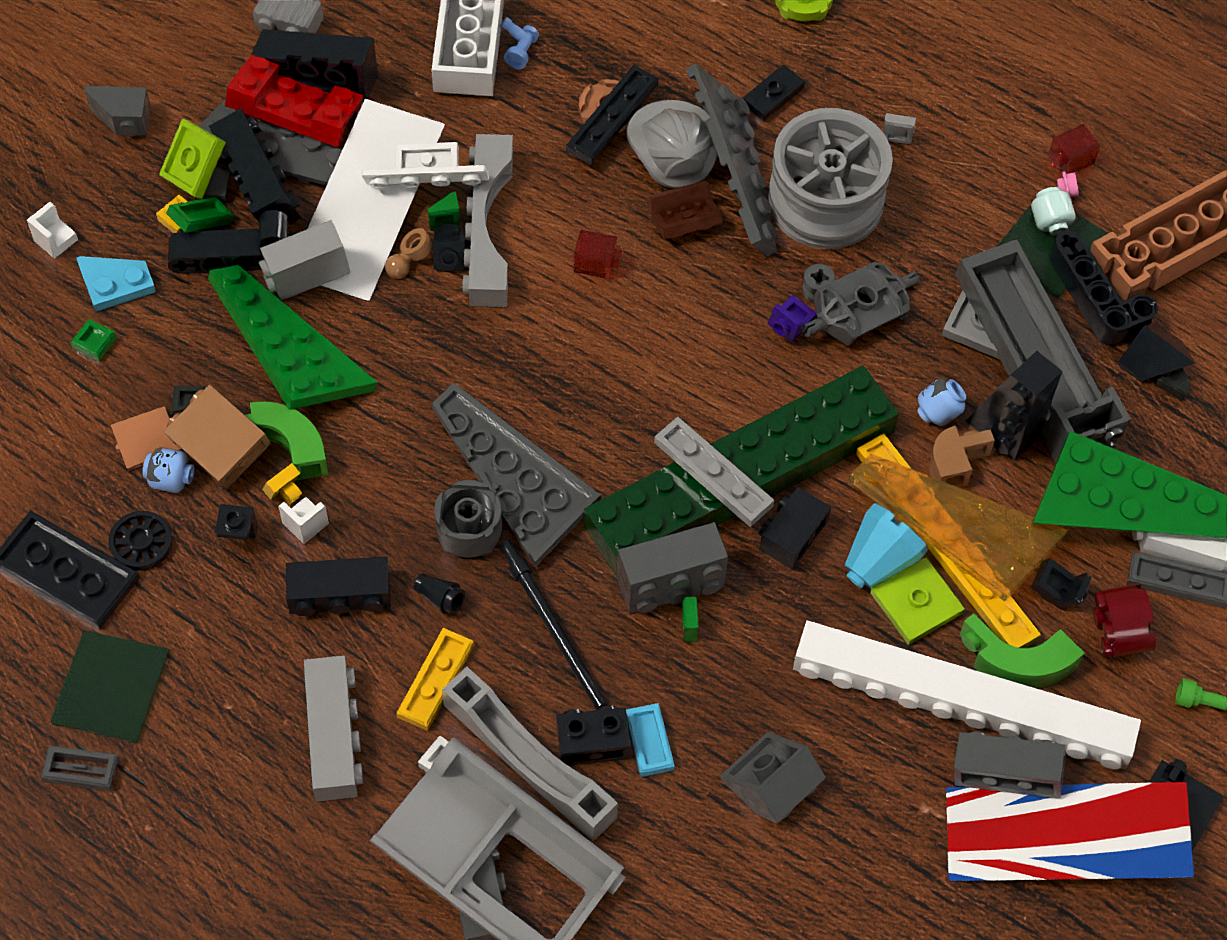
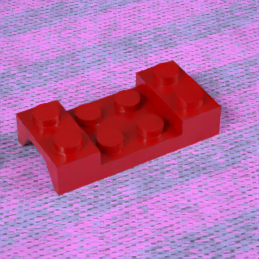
[225,55,363,148]

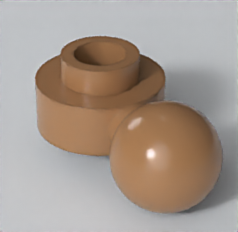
[385,228,433,279]

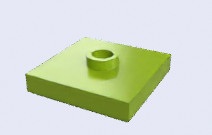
[159,118,226,199]
[870,557,965,645]

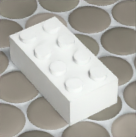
[432,0,504,96]

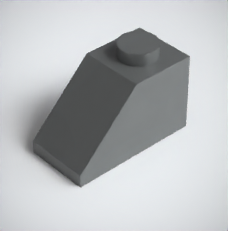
[85,86,151,136]

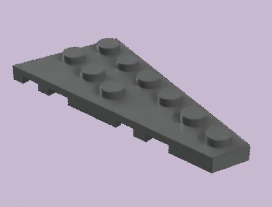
[686,63,777,256]
[199,99,343,186]
[432,383,601,568]

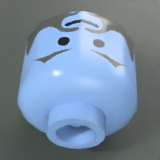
[917,378,967,426]
[143,447,194,493]

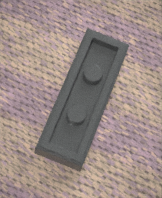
[1126,552,1227,609]

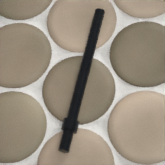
[499,540,608,710]

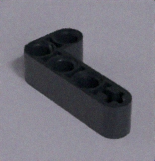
[168,210,291,274]
[1049,230,1158,346]

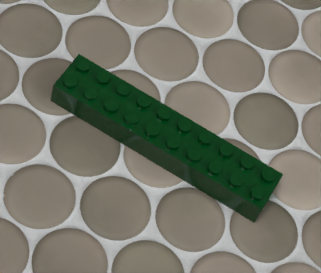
[584,365,899,577]

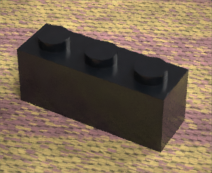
[286,557,391,616]

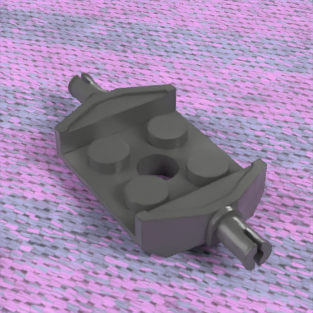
[802,262,920,346]

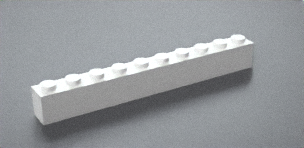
[793,620,1141,770]

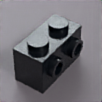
[556,705,631,766]

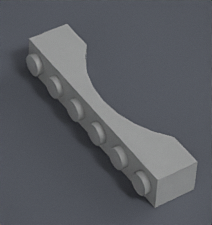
[463,134,513,307]
[442,667,618,842]

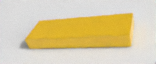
[396,628,474,731]

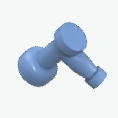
[500,17,539,70]

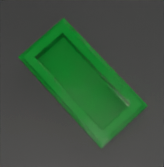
[166,197,234,233]

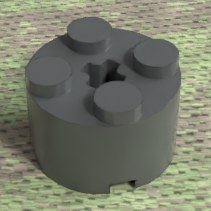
[434,480,502,558]

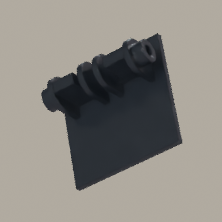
[1148,759,1224,851]

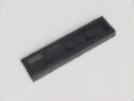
[566,65,659,165]

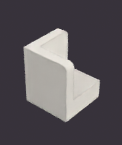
[27,202,78,259]
[278,497,329,544]

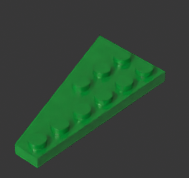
[208,265,378,410]
[1031,431,1227,539]

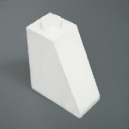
[1132,532,1227,573]

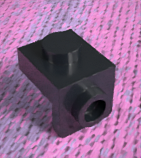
[433,223,466,271]
[215,504,258,540]
[1030,558,1092,610]

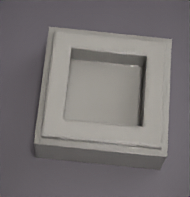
[882,113,916,144]

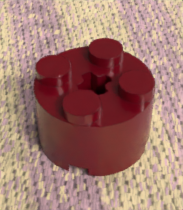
[1093,583,1156,657]

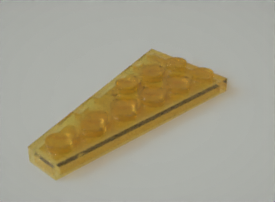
[849,454,1068,602]

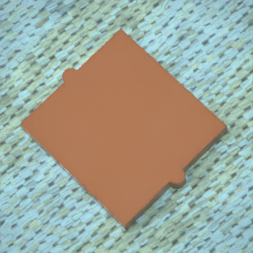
[111,406,182,471]

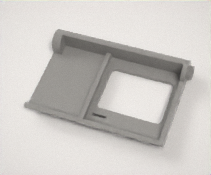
[370,737,626,940]

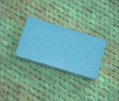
[626,703,675,777]

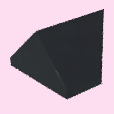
[1117,323,1195,384]

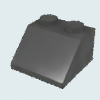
[719,732,826,823]

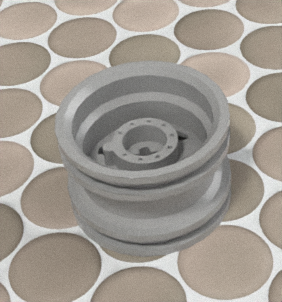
[768,108,893,249]

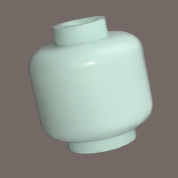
[1031,187,1076,236]

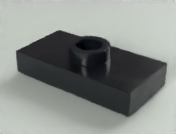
[743,64,805,121]

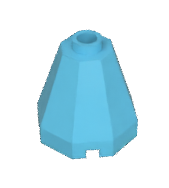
[845,503,928,589]

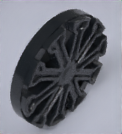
[108,511,173,571]

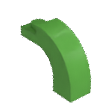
[245,402,329,480]
[960,613,1085,689]

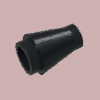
[413,573,465,614]

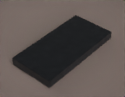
[0,510,140,630]

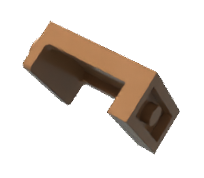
[163,384,271,490]

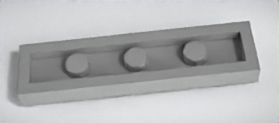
[654,417,774,527]

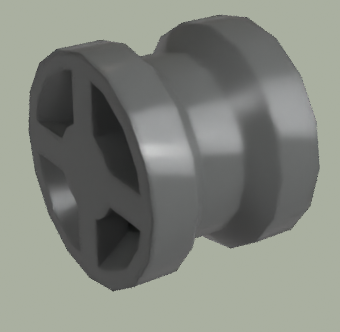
[802,264,835,303]

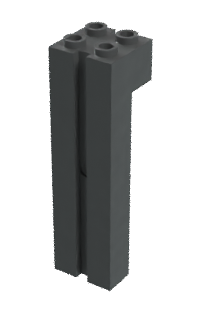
[955,239,1131,464]

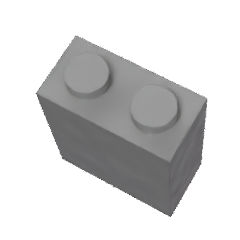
[259,220,351,301]

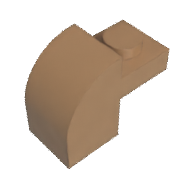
[929,426,995,492]

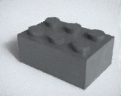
[617,522,728,614]

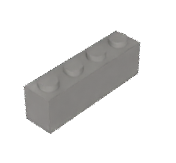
[304,655,363,802]

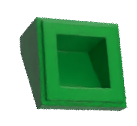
[428,192,460,231]

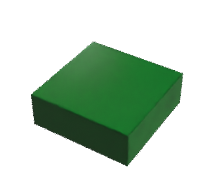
[71,319,117,361]
[682,597,698,642]

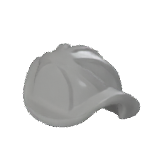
[627,100,717,189]

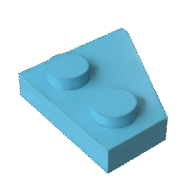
[76,256,156,312]

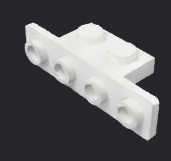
[362,142,489,188]

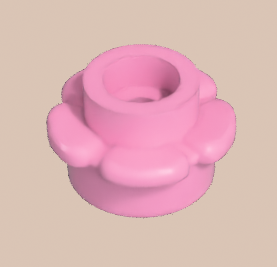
[1057,171,1079,198]

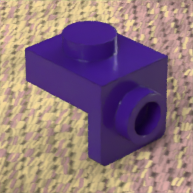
[768,295,816,343]

